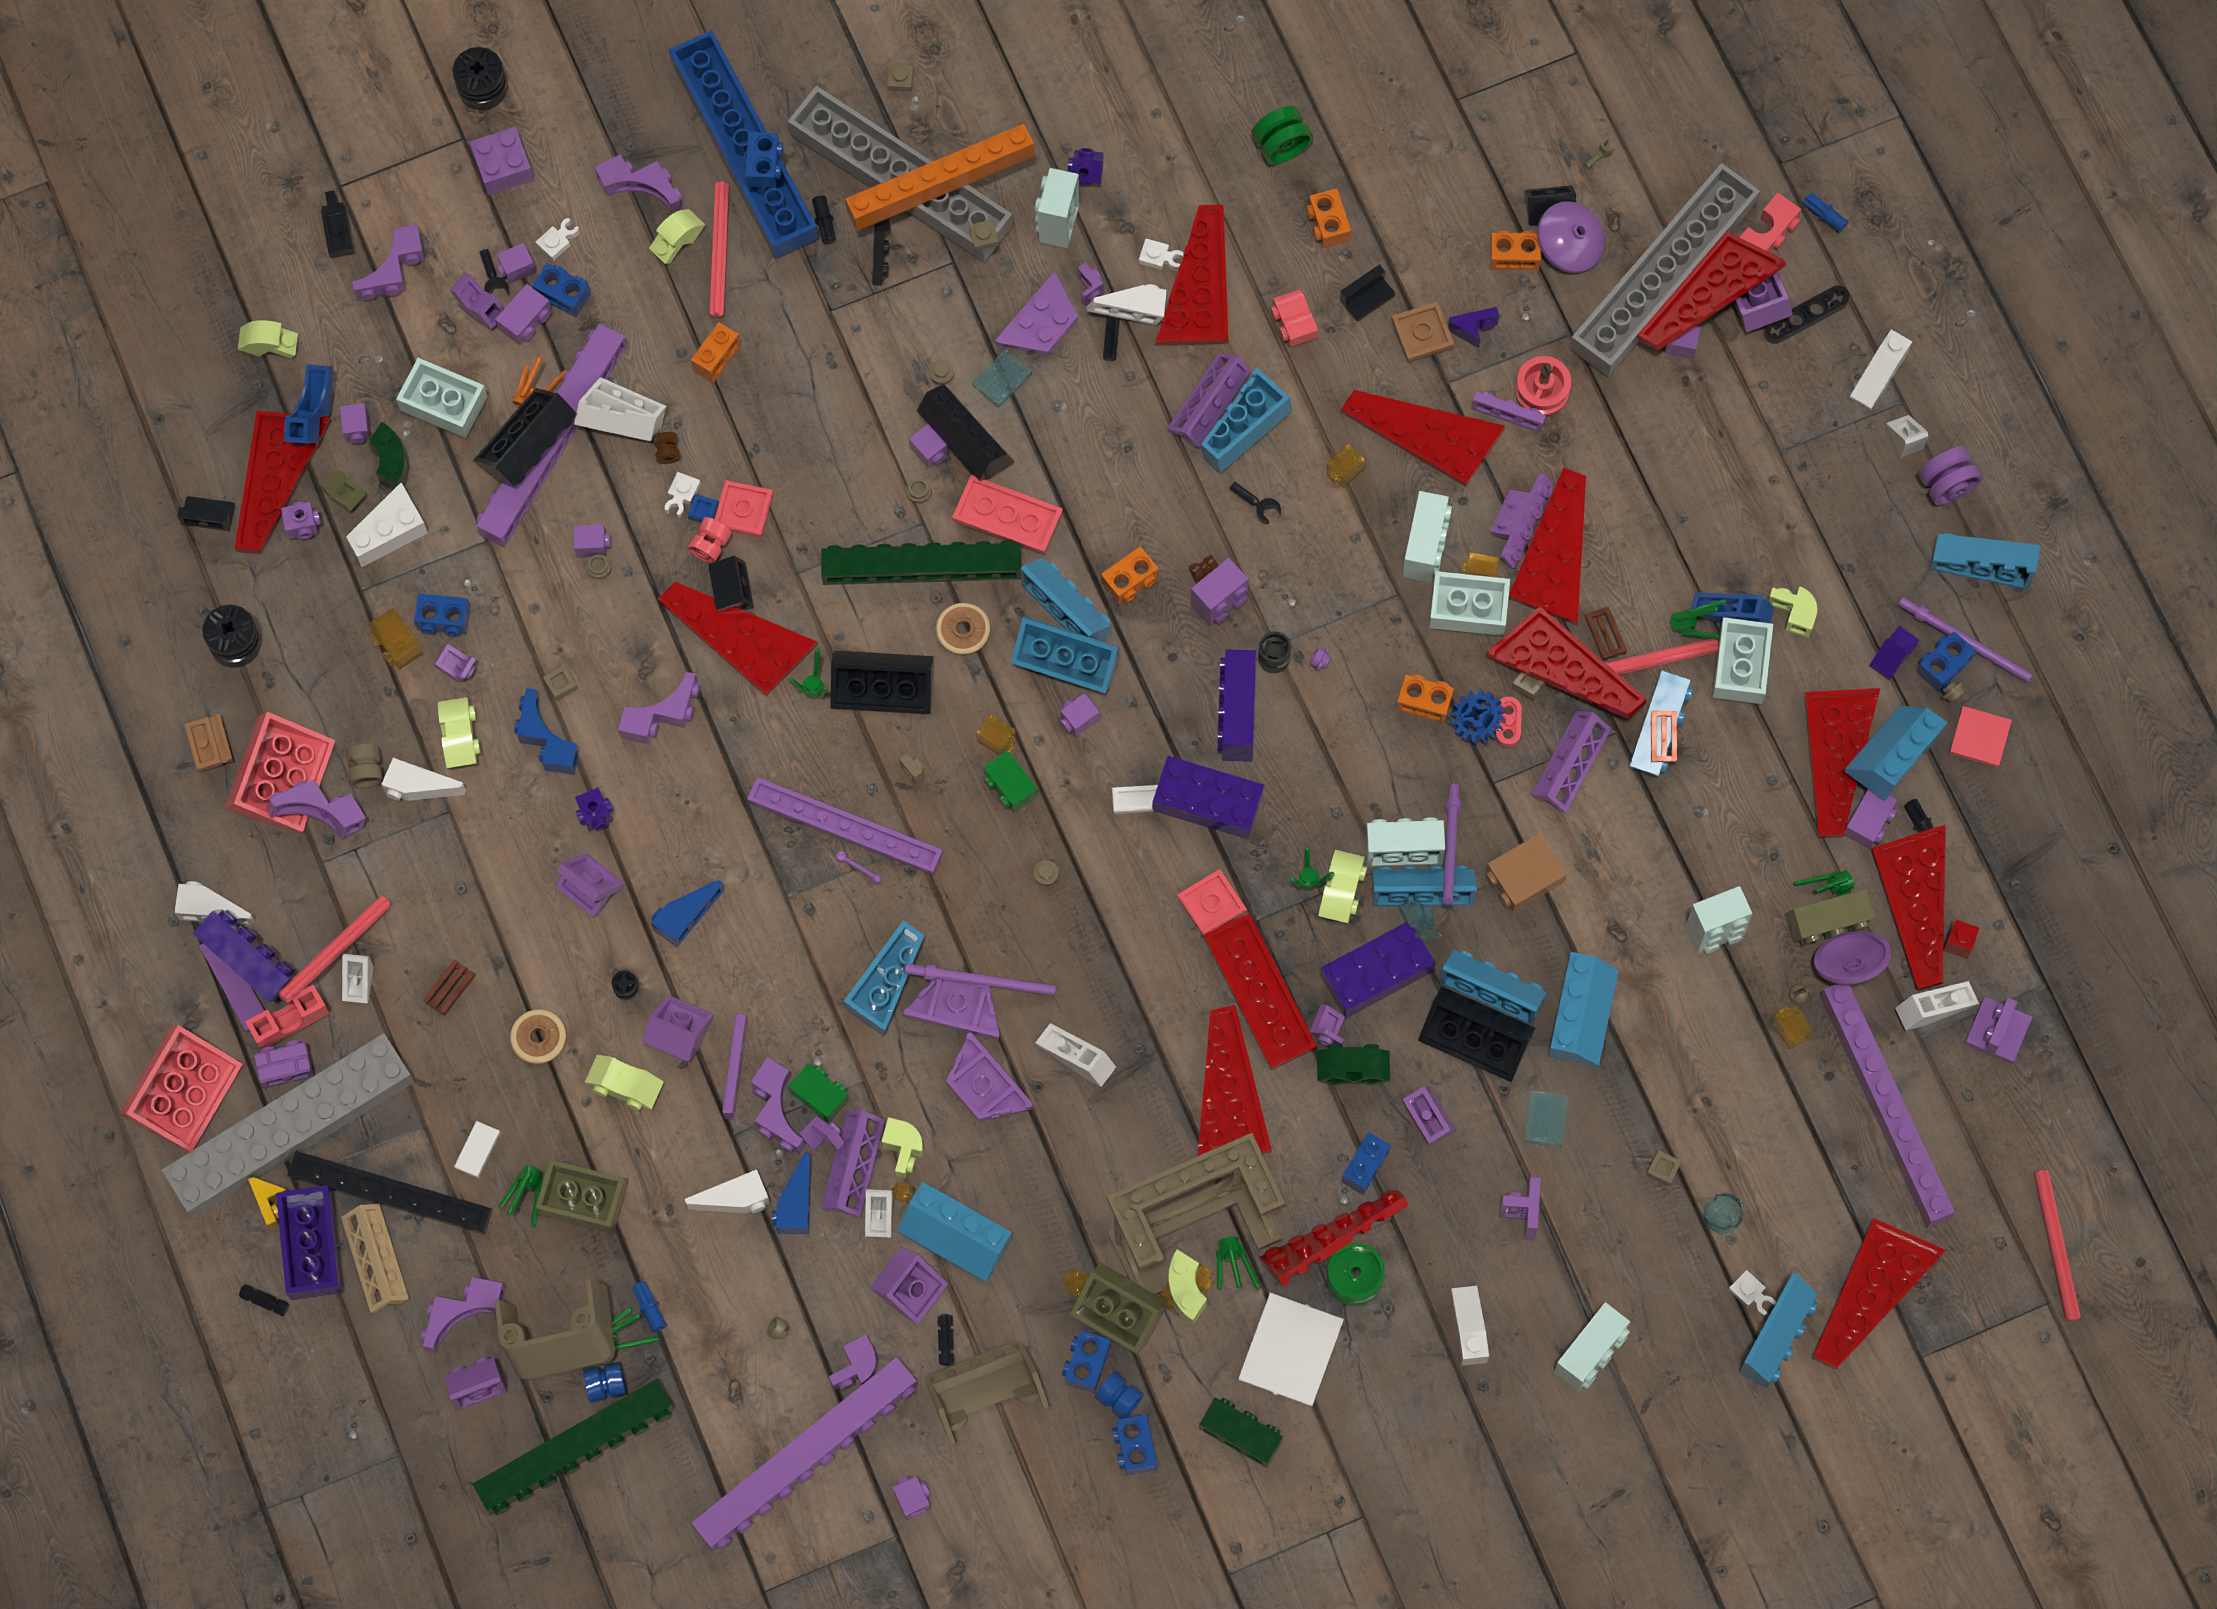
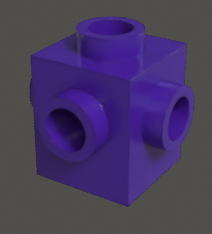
[1068,148,1104,185]
[575,788,614,831]

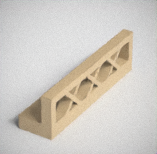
[341,1204,409,1313]

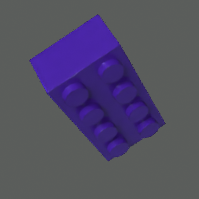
[1217,649,1256,762]
[1152,756,1264,839]
[192,909,296,1002]
[1320,920,1435,1019]
[276,1185,342,1300]

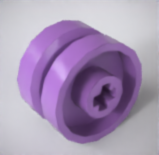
[1918,446,1983,505]

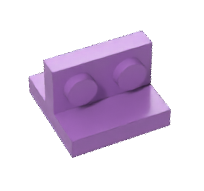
[555,853,624,917]
[1965,997,2032,1064]
[1499,1177,1541,1241]

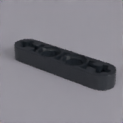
[1764,285,1849,344]

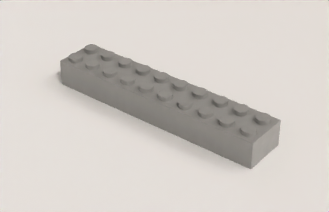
[787,86,1013,262]
[1570,163,1760,377]
[162,1034,414,1219]

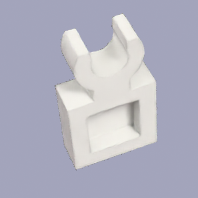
[535,218,580,261]
[1139,239,1183,271]
[665,472,701,518]
[1728,1270,1776,1317]

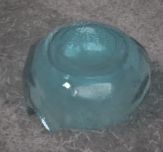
[1704,1193,1744,1234]

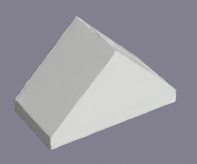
[1886,415,1928,457]
[342,954,374,1003]
[865,1189,894,1238]

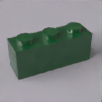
[1199,1398,1283,1468]

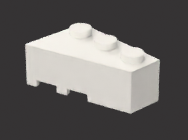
[346,483,428,567]

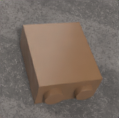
[1485,834,1566,913]

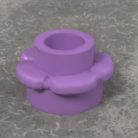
[1309,647,1331,670]

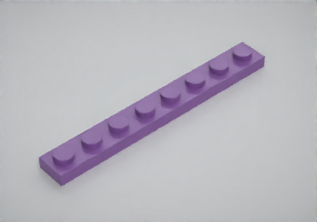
[747,777,943,875]

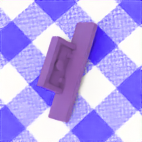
[1490,473,1554,569]

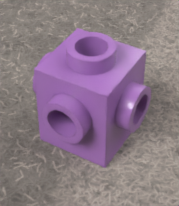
[281,501,321,539]

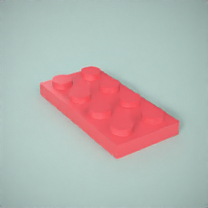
[952,475,1063,555]

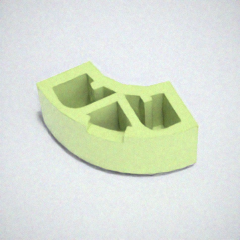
[438,697,481,768]
[1318,850,1367,923]
[585,1055,664,1111]
[1169,1249,1207,1327]

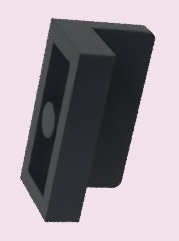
[1524,185,1576,225]
[1340,264,1395,322]
[177,496,235,532]
[708,556,754,611]

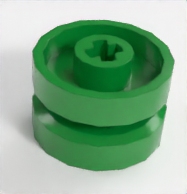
[1251,106,1314,165]
[1326,1243,1385,1306]

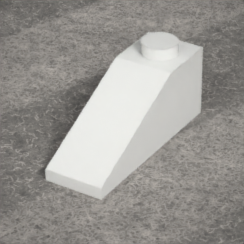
[1087,284,1166,326]
[1850,329,1912,410]
[381,758,466,801]
[175,881,255,926]
[1895,981,1979,1031]
[1035,1023,1116,1087]
[685,1170,770,1213]
[1451,1286,1489,1366]

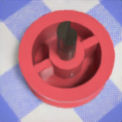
[1515,356,1571,415]

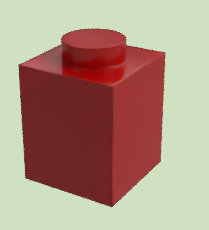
[1944,919,1980,959]

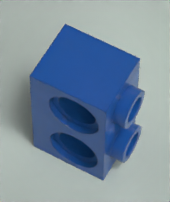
[745,132,783,188]
[532,263,591,317]
[414,593,471,637]
[1917,631,1976,693]
[1341,1132,1391,1195]
[1062,1330,1111,1394]
[1112,1414,1157,1476]

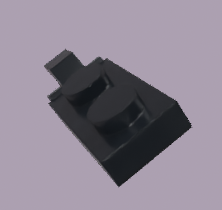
[321,190,354,258]
[872,218,891,286]

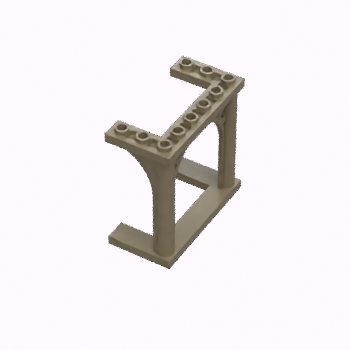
[1106,1133,1285,1295]

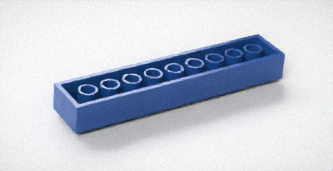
[669,30,819,259]

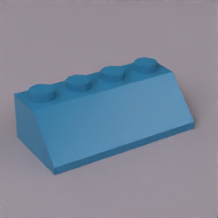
[1020,558,1112,641]
[1011,616,1119,693]
[1845,706,1948,801]
[1372,866,1477,906]
[1439,950,1547,1026]
[1548,952,1619,1067]
[897,1182,1013,1283]
[1739,1273,1819,1388]

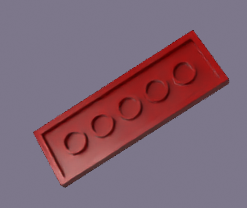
[1203,914,1317,1070]

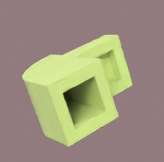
[649,209,706,264]
[238,320,298,358]
[1768,587,1817,638]
[882,1117,924,1179]

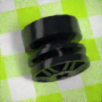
[452,47,508,111]
[202,604,261,668]

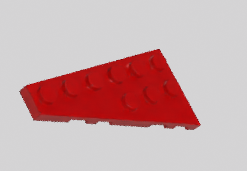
[1486,606,1646,719]

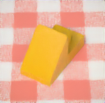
[248,1177,287,1231]

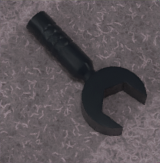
[479,249,510,296]
[1230,482,1281,525]

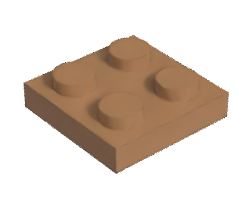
[1391,301,1454,362]

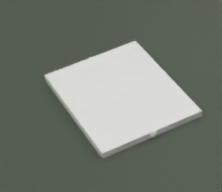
[1238,1293,1344,1407]

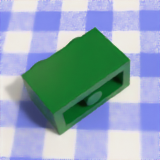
[982,750,1038,813]
[788,1063,849,1124]

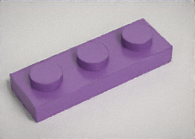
[1471,391,1546,433]

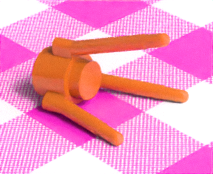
[512,356,566,407]

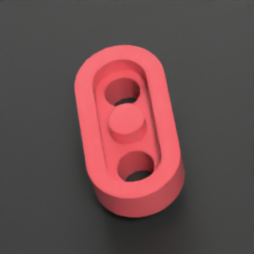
[1495,697,1522,747]

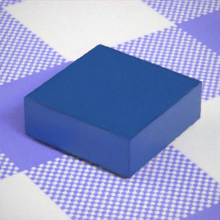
[688,494,719,523]

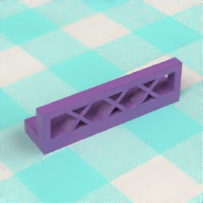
[1167,352,1251,448]
[1531,711,1612,812]
[821,1110,885,1218]

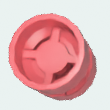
[687,517,732,564]

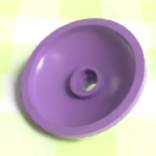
[1537,201,1605,273]
[1814,931,1892,985]

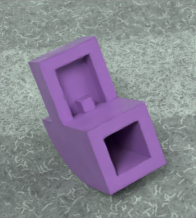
[450,273,505,329]
[829,1335,877,1391]

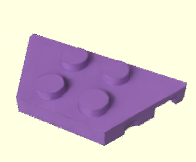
[995,273,1078,356]
[903,978,1000,1040]
[946,1032,1034,1122]

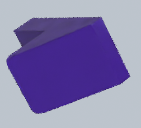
[1448,307,1499,347]
[1869,626,1920,680]

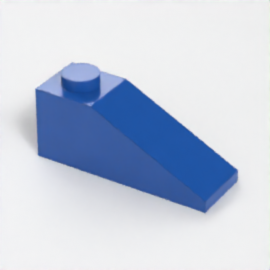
[1691,592,1774,624]
[651,880,725,948]
[772,1153,811,1234]

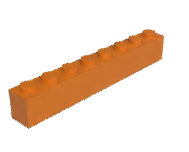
[845,124,1035,231]

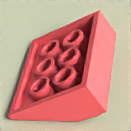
[225,712,336,833]
[119,1025,243,1152]

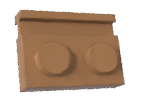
[184,714,234,772]

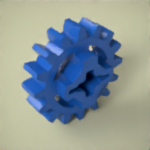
[1451,689,1506,745]

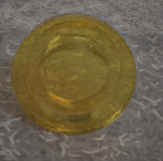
[891,1182,915,1203]
[1064,1270,1088,1296]

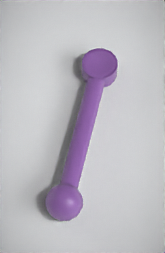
[836,851,882,884]

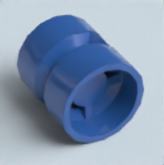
[583,1362,626,1403]
[1094,1371,1144,1419]

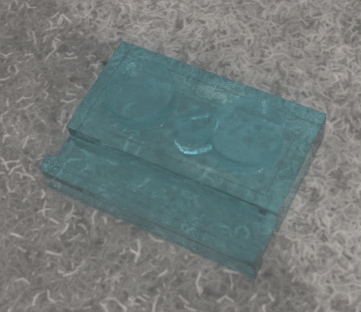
[972,349,1032,408]
[1400,900,1442,942]
[1525,1091,1568,1148]

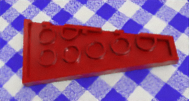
[1155,204,1229,345]
[1637,231,1786,351]
[1340,390,1505,487]
[234,410,331,553]
[1508,467,1586,626]
[658,581,818,697]
[1804,688,1881,838]
[1872,825,1946,991]
[1198,1005,1272,1156]
[1259,1190,1408,1286]
[1812,1218,1946,1369]

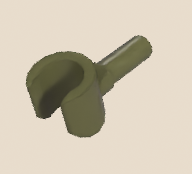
[1585,138,1615,168]

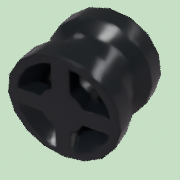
[611,970,639,1000]

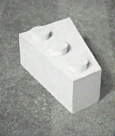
[574,377,666,441]

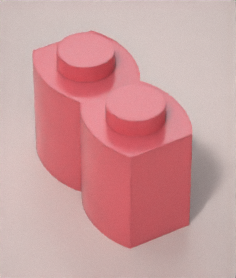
[1270,289,1318,347]

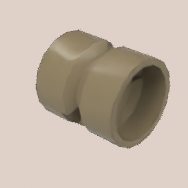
[346,744,383,788]

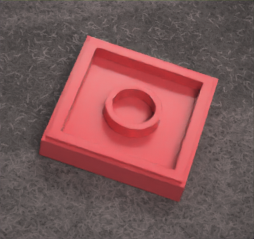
[715,480,774,538]
[1949,706,2012,768]
[1177,869,1247,936]

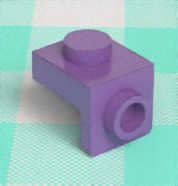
[1078,262,1104,306]
[433,644,476,682]
[1310,1005,1345,1046]
[799,1116,846,1151]

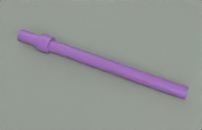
[1898,597,2033,683]
[1443,783,1461,904]
[904,963,1056,996]

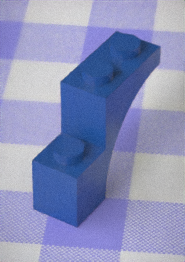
[284,364,333,444]
[514,688,579,775]

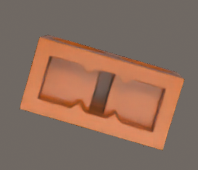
[1306,188,1351,248]
[1490,230,1541,270]
[691,322,741,383]
[1101,546,1159,605]
[1396,674,1454,723]

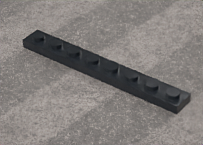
[287,1151,492,1235]

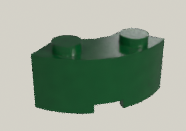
[368,422,408,491]
[1317,1044,1390,1085]

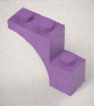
[595,154,682,214]
[352,224,425,301]
[618,672,700,745]
[266,779,366,839]
[751,1057,805,1154]
[420,1277,505,1354]

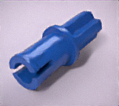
[1803,193,1849,233]
[632,1281,667,1333]

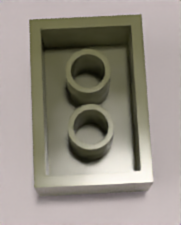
[1785,889,1875,946]
[535,1159,628,1234]
[1070,1263,1168,1354]

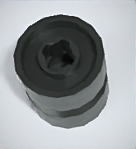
[1258,631,1291,674]

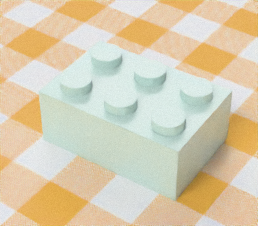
[1035,168,1079,248]
[396,358,488,438]
[1403,491,1452,583]
[1429,571,1510,636]
[1712,617,1773,704]
[1365,817,1445,867]
[1685,886,1752,954]
[1553,1302,1630,1393]

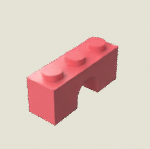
[1740,193,1801,252]
[245,984,330,1049]

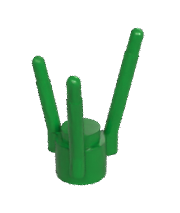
[1671,599,1726,639]
[789,648,828,699]
[1290,847,1335,891]
[1793,870,1855,898]
[499,1166,543,1227]
[1215,1236,1260,1290]
[611,1307,660,1351]

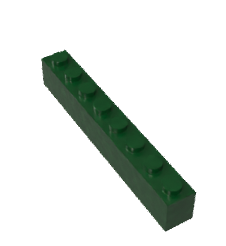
[821,540,1021,585]
[472,1379,674,1516]

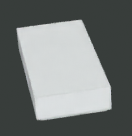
[1112,785,1158,814]
[454,1121,501,1179]

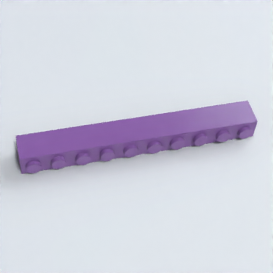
[476,323,627,548]
[1820,984,1955,1229]
[691,1357,918,1552]

